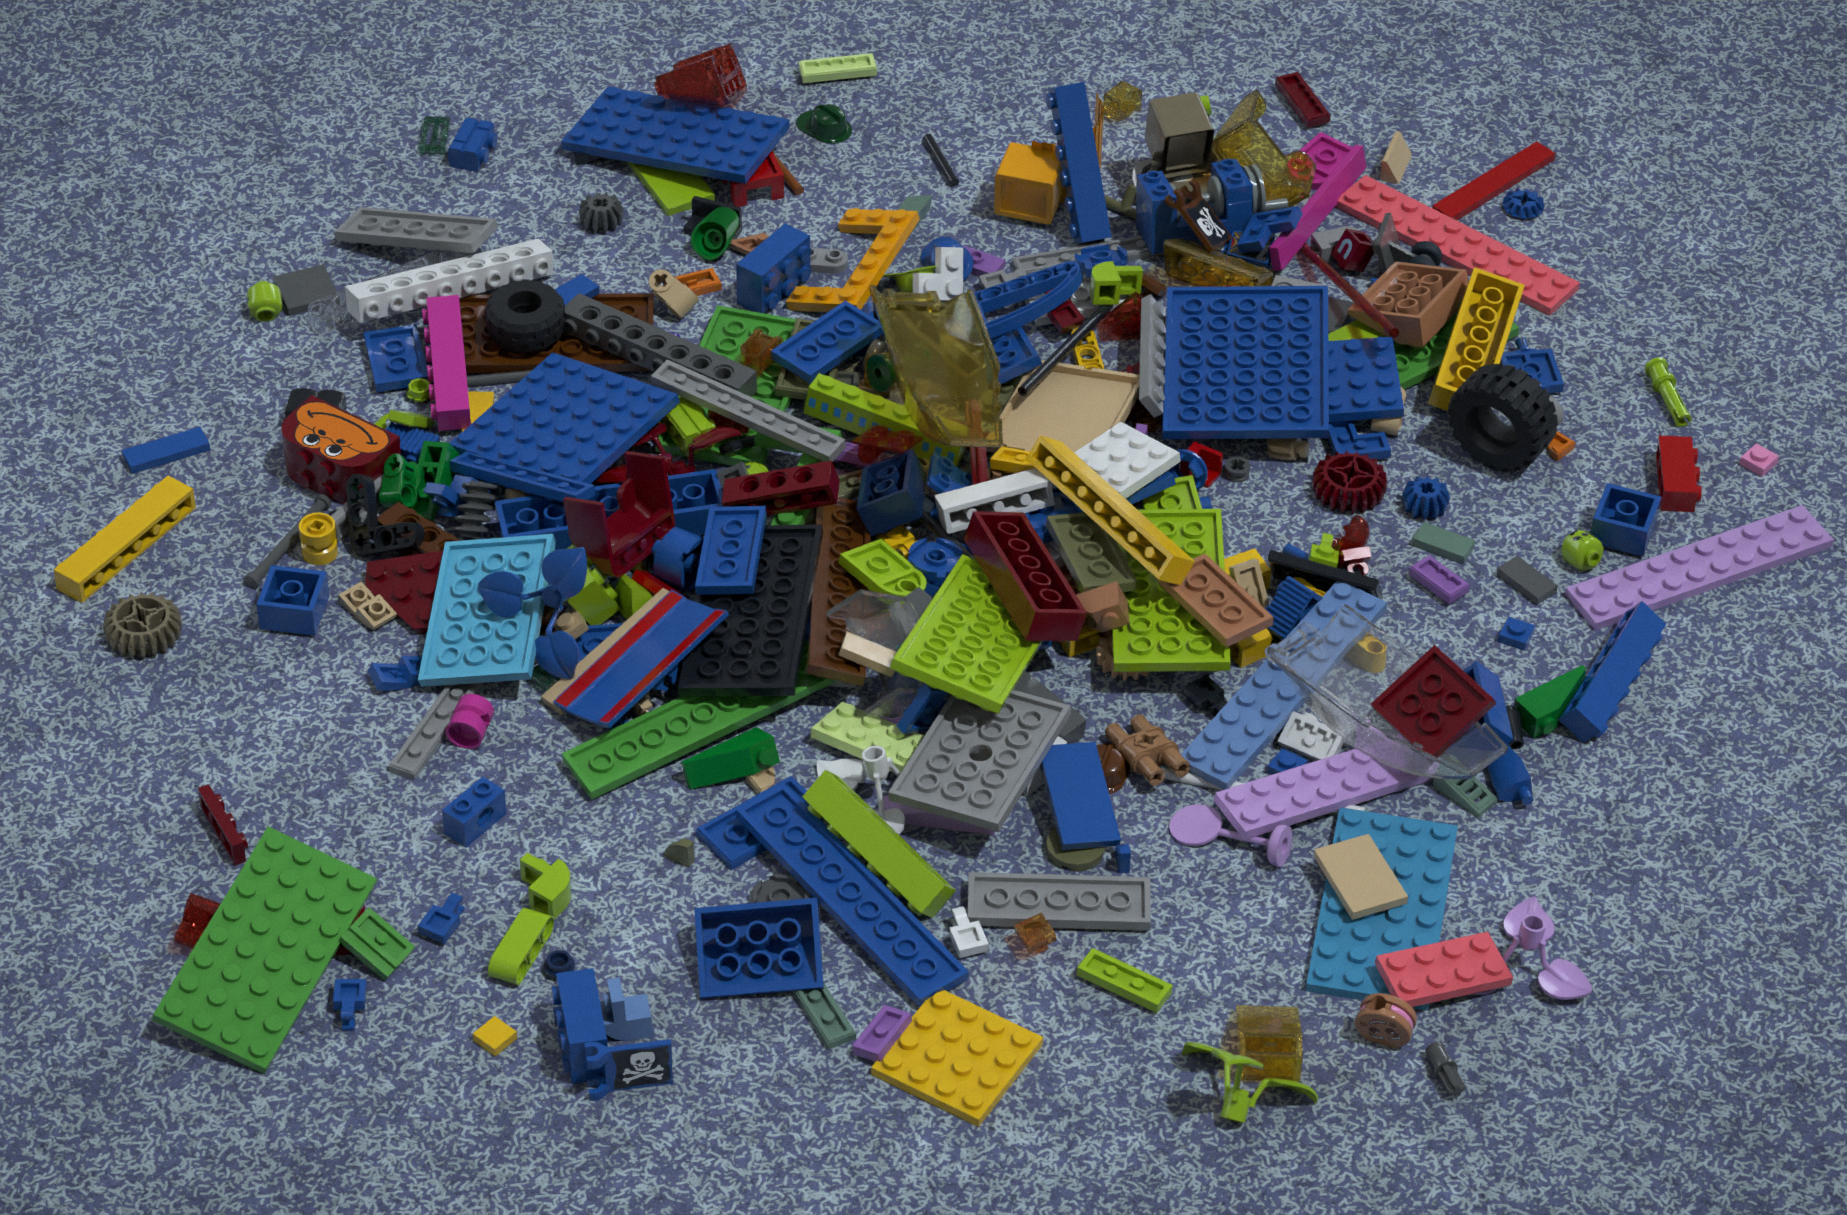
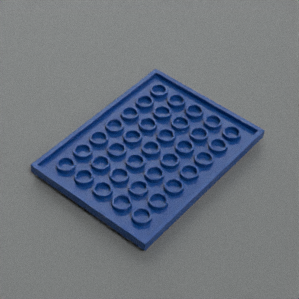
[1163,286,1329,439]

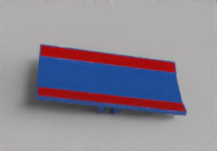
[553,590,729,728]

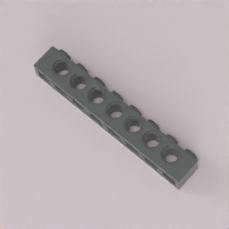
[564,293,757,397]

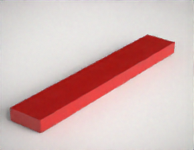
[1432,141,1556,220]

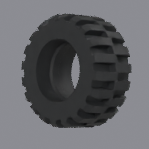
[1448,364,1558,471]

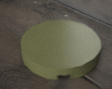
[1046,826,1106,872]

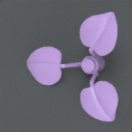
[1474,896,1592,1000]

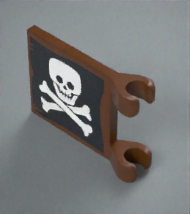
[1165,179,1233,253]

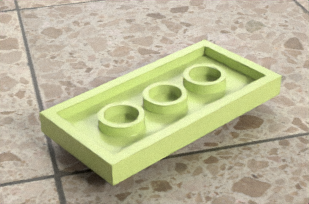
[811,702,925,773]

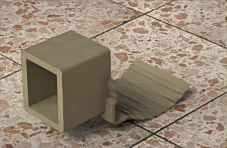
[1145,92,1220,251]

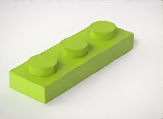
[1077,948,1173,1013]

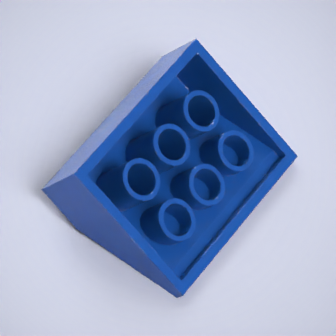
[694,898,824,999]

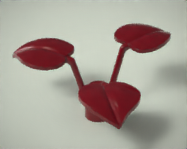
[631,423,742,476]

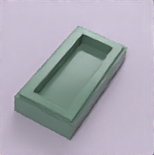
[1412,522,1475,564]

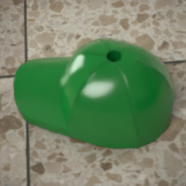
[691,207,739,260]

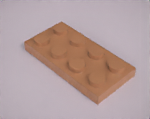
[1158,554,1273,647]

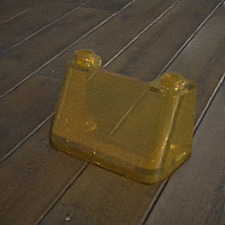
[1212,89,1316,208]

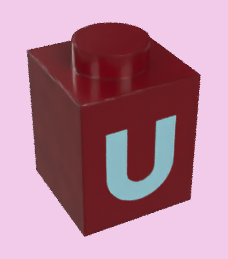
[1331,228,1374,272]

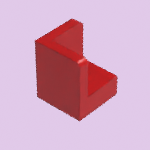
[1180,442,1223,488]

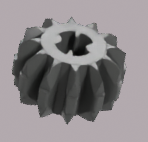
[579,192,623,234]

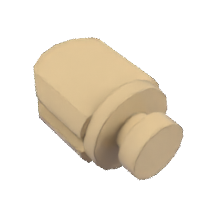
[1267,438,1309,461]

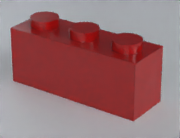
[1656,435,1702,512]

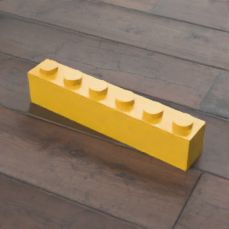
[53,476,196,603]

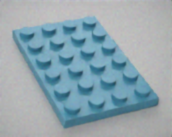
[418,534,556,687]

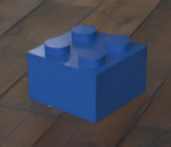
[1591,483,1661,557]
[256,565,329,636]

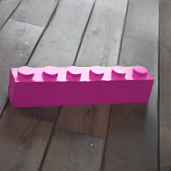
[422,295,471,431]

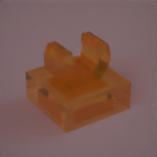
[1014,912,1057,954]

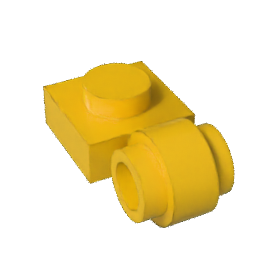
[876,524,918,560]

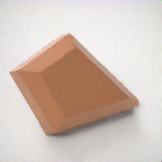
[729,233,769,255]

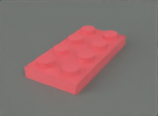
[1375,932,1513,1007]

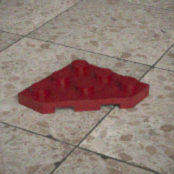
[365,551,443,634]

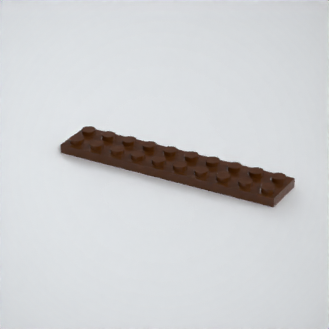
[806,497,871,686]

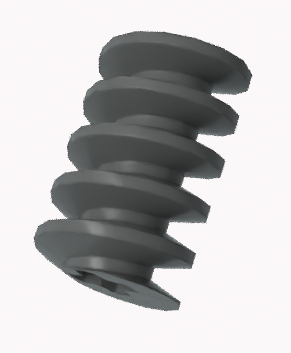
[452,480,498,540]

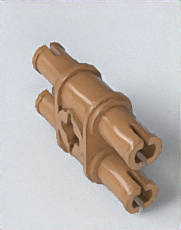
[1105,714,1190,786]

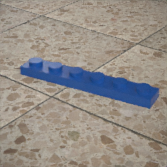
[449,451,595,502]

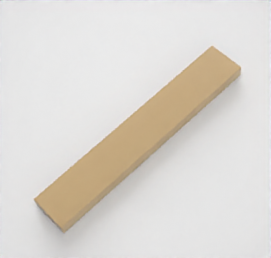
[541,588,669,715]

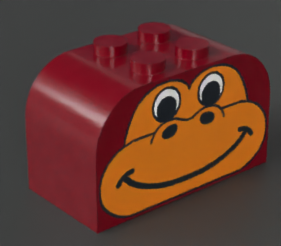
[281,395,401,505]

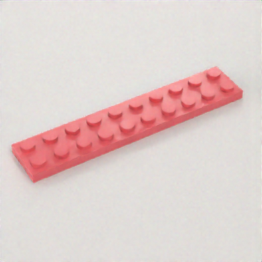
[1335,175,1580,316]

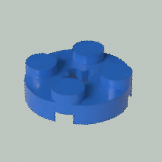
[1075,245,1128,279]
[908,538,963,586]

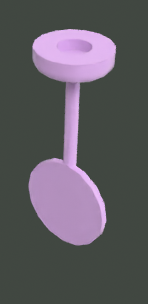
[1169,804,1292,867]

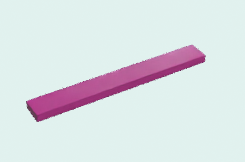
[1269,145,1367,271]

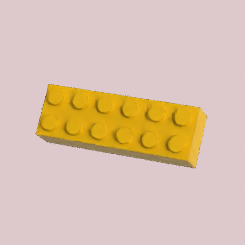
[1427,267,1525,411]

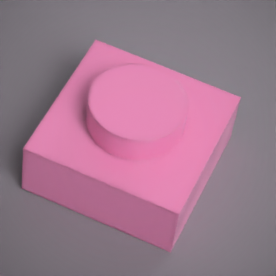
[1740,443,1779,477]

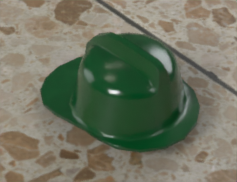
[796,104,852,144]

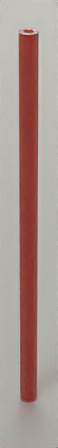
[1299,242,1399,338]

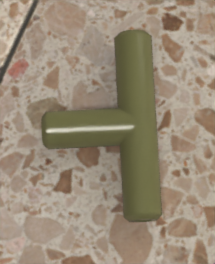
[1105,184,1136,221]

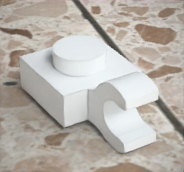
[949,906,989,958]

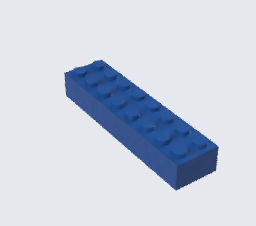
[495,469,723,550]

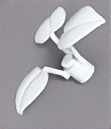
[817,746,905,834]

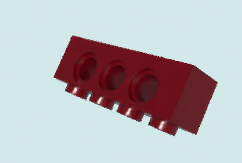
[722,461,840,516]

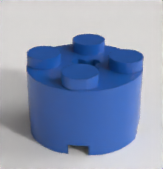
[652,527,704,592]

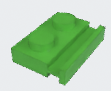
[339,907,415,981]

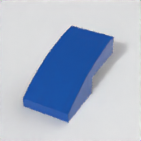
[368,655,422,691]

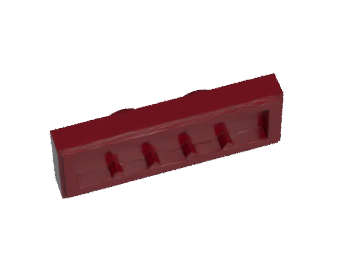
[1275,72,1331,128]

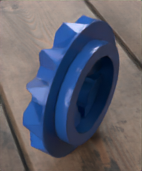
[1503,188,1544,219]

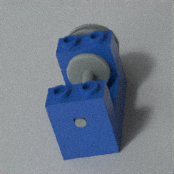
[1136,159,1288,255]

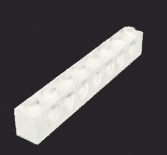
[345,239,553,323]

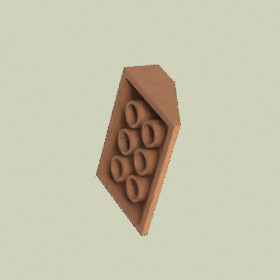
[1348,262,1468,348]

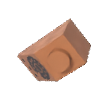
[1076,581,1129,633]

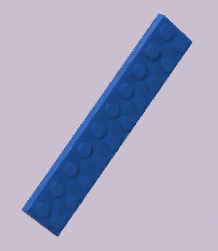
[736,783,969,1007]

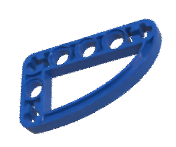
[955,261,1083,343]

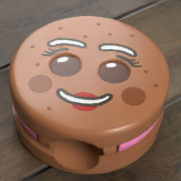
[1355,993,1417,1048]

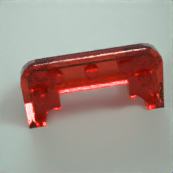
[654,42,747,106]

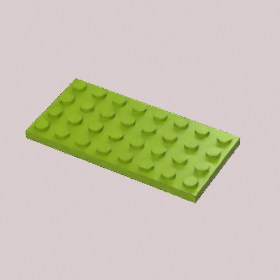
[1112,509,1231,672]
[890,554,1043,714]

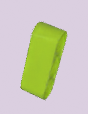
[488,907,554,985]

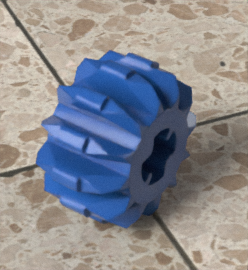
[1402,475,1450,521]

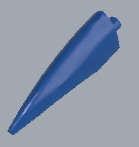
[1486,744,1534,805]

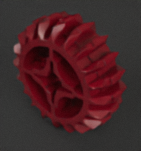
[1312,450,1387,514]

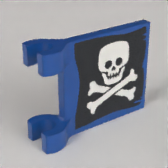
[584,1039,673,1101]

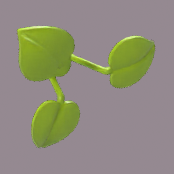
[1181,1042,1318,1123]

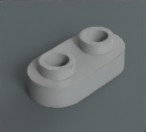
[810,247,848,274]

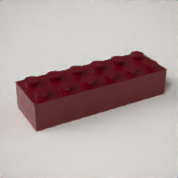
[964,511,1087,642]

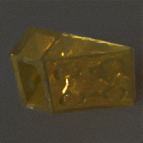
[1236,1005,1303,1082]

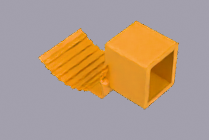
[994,92,1104,224]

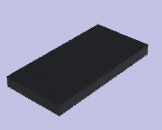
[1267,550,1383,600]

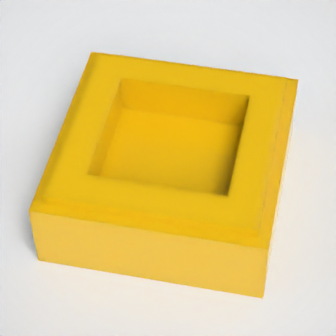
[473,1016,517,1056]

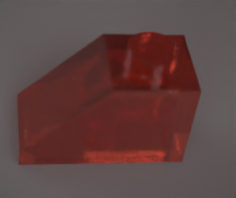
[1097,291,1144,342]

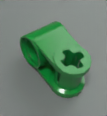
[379,453,421,509]

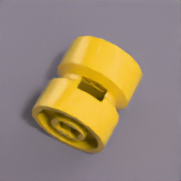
[299,512,338,565]

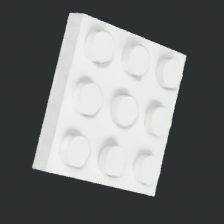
[1074,422,1181,499]

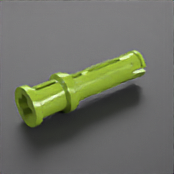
[1644,357,1692,427]

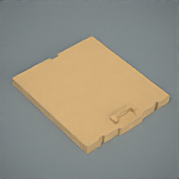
[985,360,1140,453]

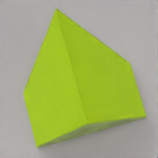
[615,574,655,619]

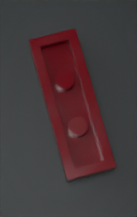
[198,784,248,866]

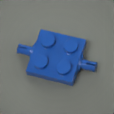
[1500,337,1564,393]

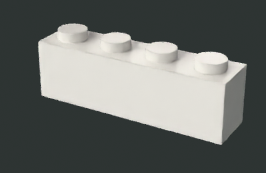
[934,468,1055,534]

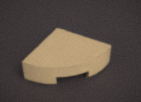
[746,766,775,794]

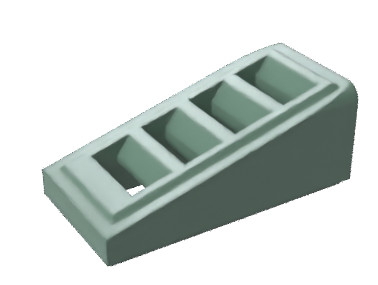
[1433,758,1498,818]

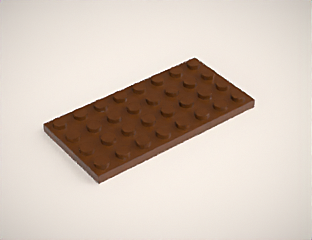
[459,293,654,373]

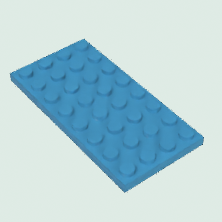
[1306,808,1458,1011]

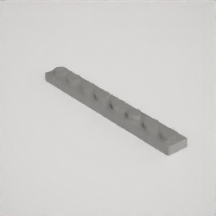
[651,359,846,462]

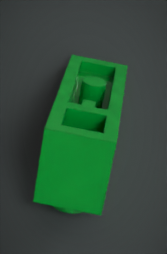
[409,441,460,522]
[1514,665,1586,739]
[681,727,780,789]

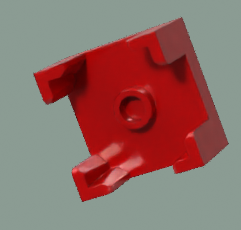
[722,151,784,207]

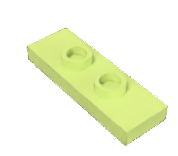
[799,53,877,83]

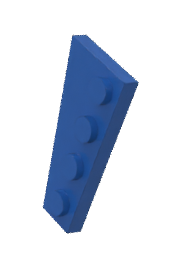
[989,327,1042,388]

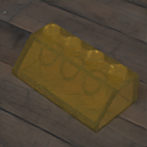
[1163,238,1274,287]

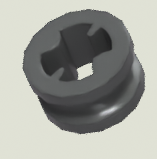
[1224,457,1250,483]

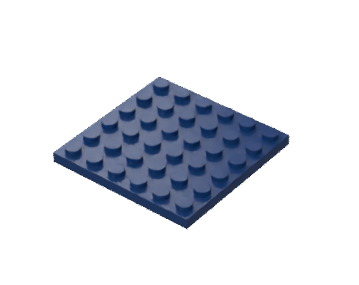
[450,353,680,484]

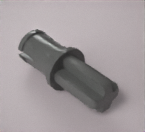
[1425,1042,1465,1097]

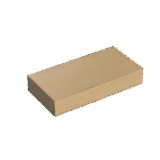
[838,631,897,677]

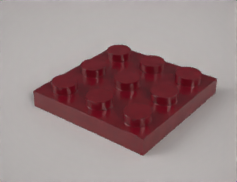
[1370,645,1496,764]

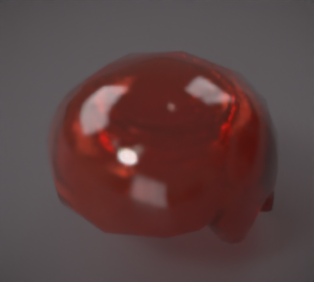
[1331,515,1370,554]

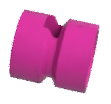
[445,694,494,749]

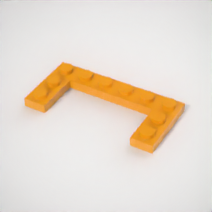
[786,208,920,312]

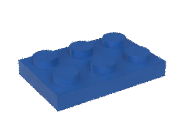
[363,324,428,392]

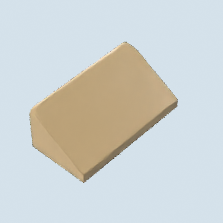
[1380,131,1412,184]

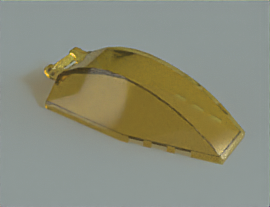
[869,285,1003,448]

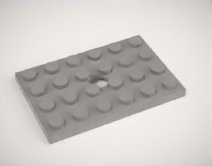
[888,690,1071,832]

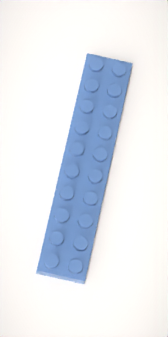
[1181,581,1387,790]

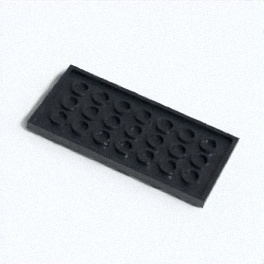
[678,524,823,696]

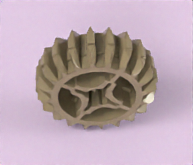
[103,592,182,659]

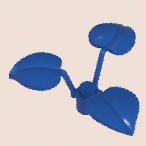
[478,547,587,679]

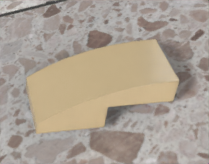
[338,582,397,630]

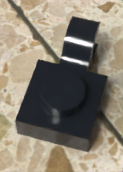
[1183,675,1228,717]

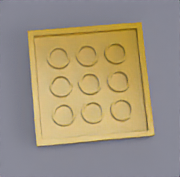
[871,990,1044,1127]

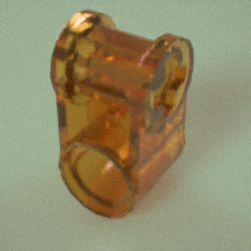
[740,329,784,376]

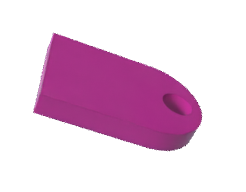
[1286,132,1352,190]

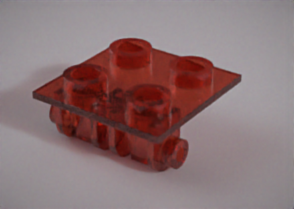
[852,425,923,463]

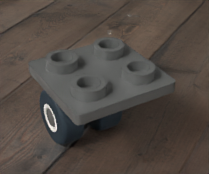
[1373,213,1442,275]

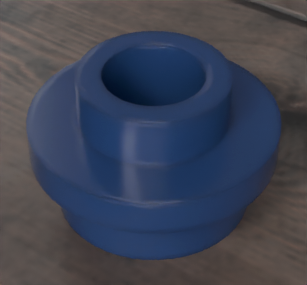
[544,950,575,979]

